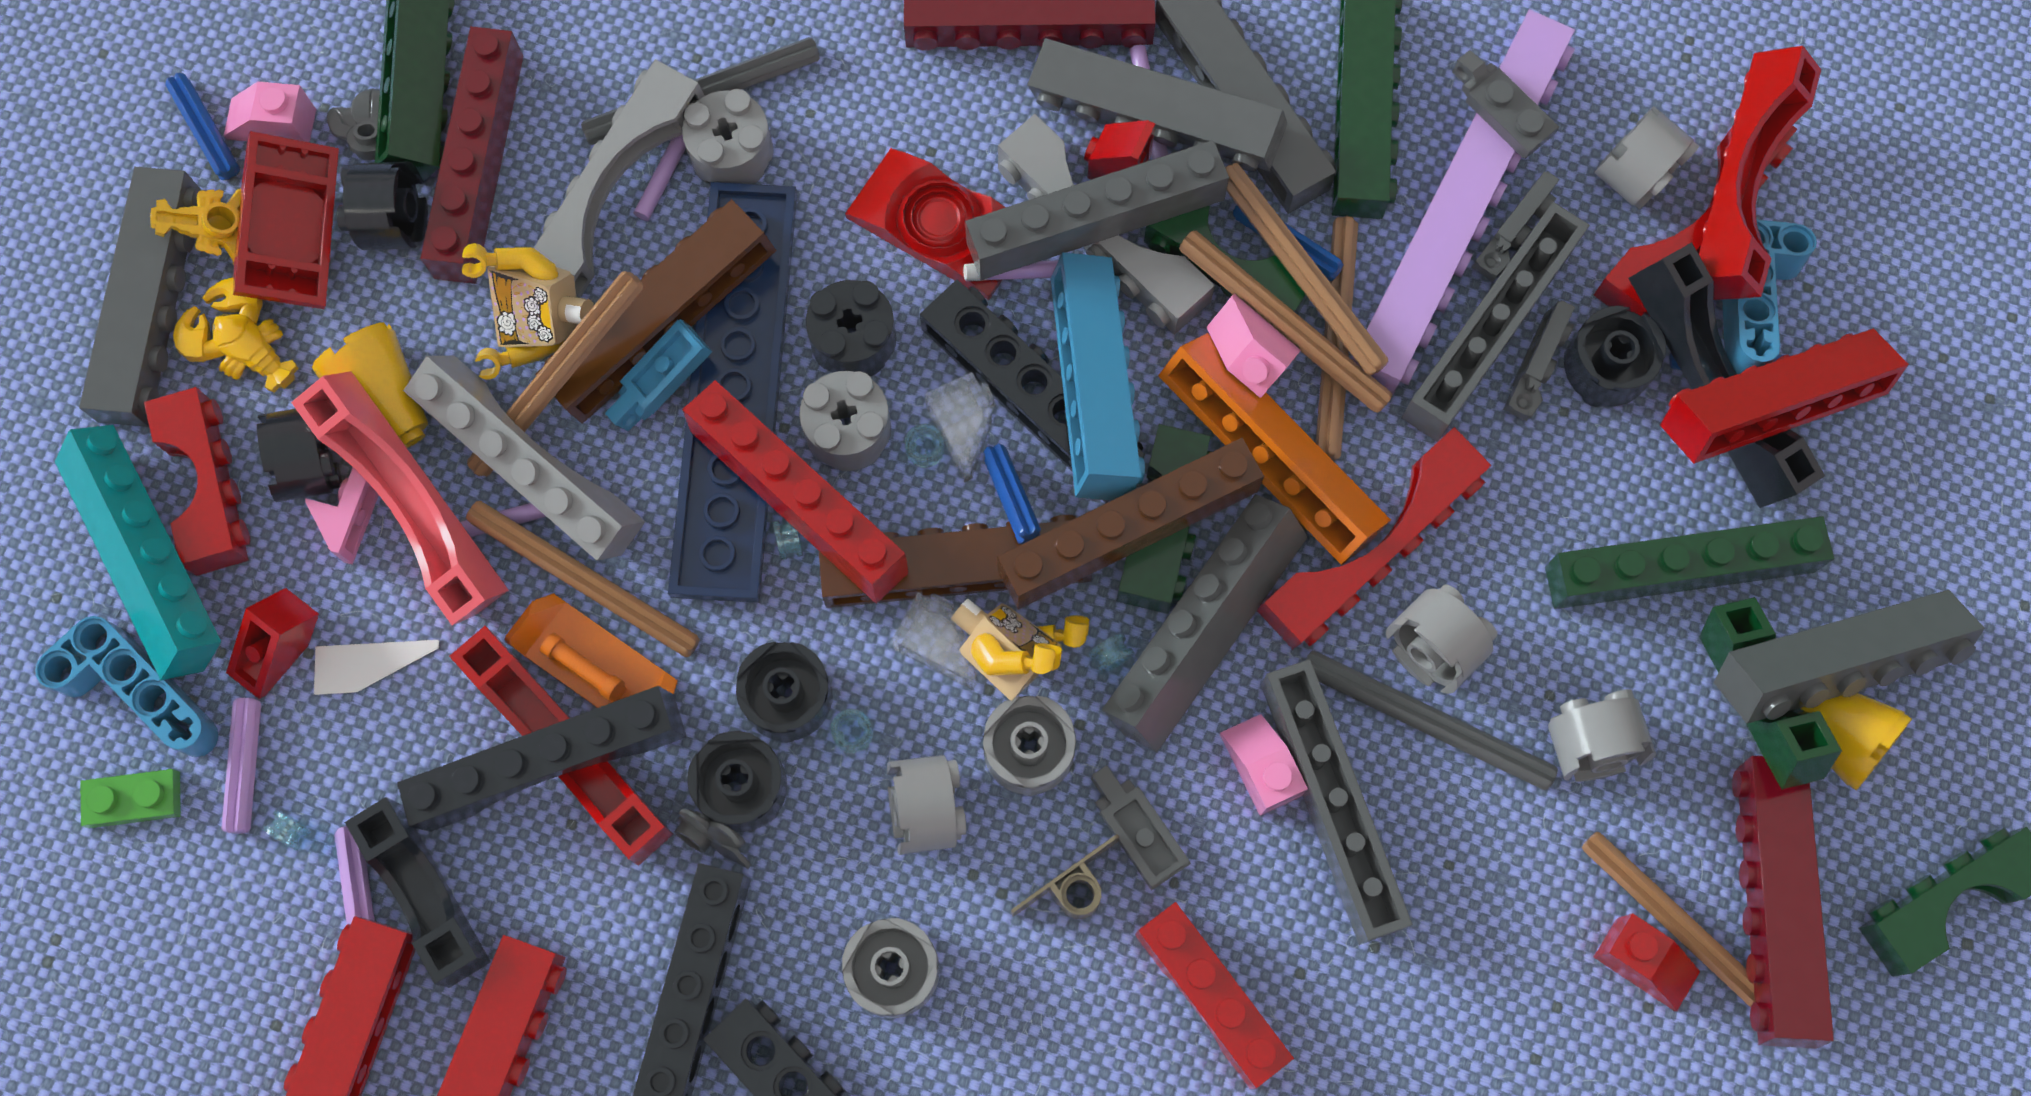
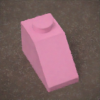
[223,82,316,142]
[1206,294,1301,398]
[1220,714,1308,816]

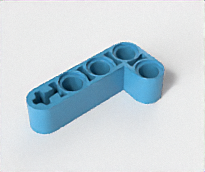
[1722,219,1817,374]
[35,616,219,757]

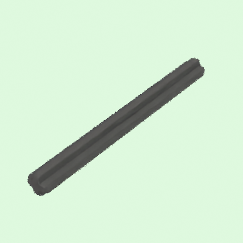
[581,37,820,145]
[1305,651,1558,790]

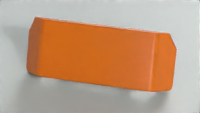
[505,593,678,708]

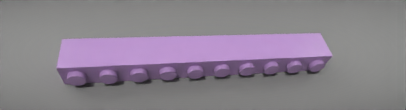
[1352,9,1575,395]

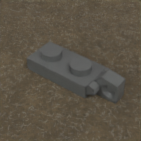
[1452,50,1559,159]
[1472,171,1560,282]
[1503,300,1575,421]
[1090,765,1191,891]

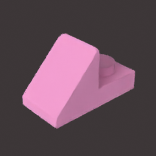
[305,467,379,565]

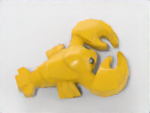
[150,188,241,266]
[173,277,299,393]

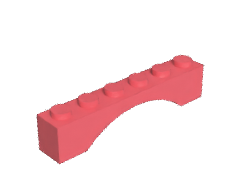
[291,371,509,625]

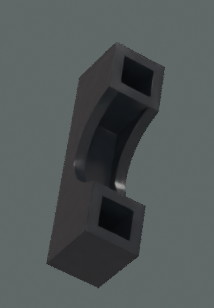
[344,797,491,988]

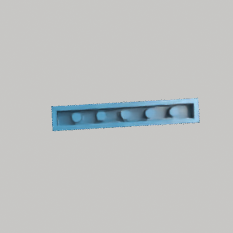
[1050,252,1145,500]

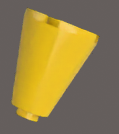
[312,322,428,448]
[1801,693,1912,790]

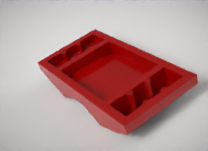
[233,131,339,309]
[845,148,1006,300]

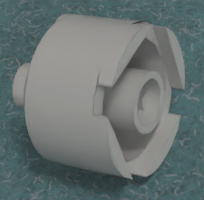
[682,89,774,184]
[1594,106,1700,210]
[799,371,892,471]
[1386,584,1497,694]
[1548,689,1656,782]
[983,696,1076,796]
[887,755,966,855]
[842,918,940,1018]

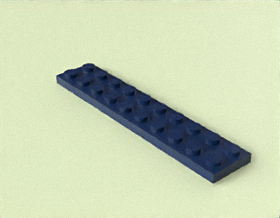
[668,182,797,603]

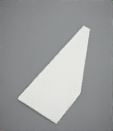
[314,640,439,695]

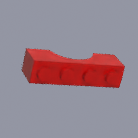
[144,387,251,576]
[1135,902,1294,1089]

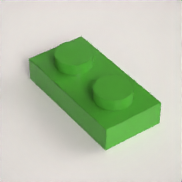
[80,769,181,828]

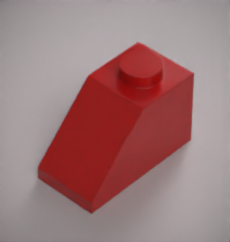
[1084,120,1156,180]
[226,588,319,699]
[1594,913,1700,1011]

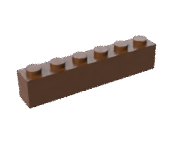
[535,199,777,424]
[997,438,1264,610]
[818,514,1093,608]

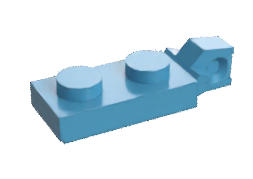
[605,319,713,431]

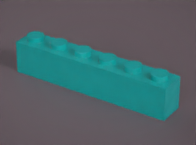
[55,425,221,680]

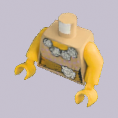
[462,243,594,380]
[951,599,1089,701]

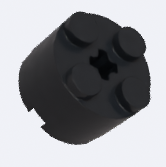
[336,161,428,250]
[806,280,896,377]
[1564,306,1667,407]
[257,409,342,502]
[736,642,833,743]
[687,731,787,832]

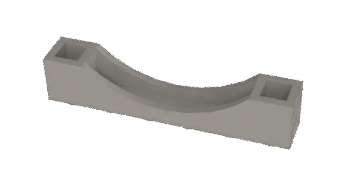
[531,59,705,298]
[998,114,1215,335]
[403,356,646,561]

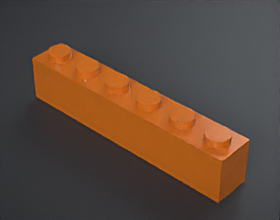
[1158,333,1391,565]

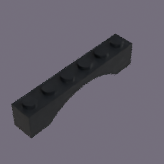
[1628,242,1825,508]
[397,686,687,832]

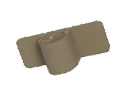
[1011,834,1119,919]

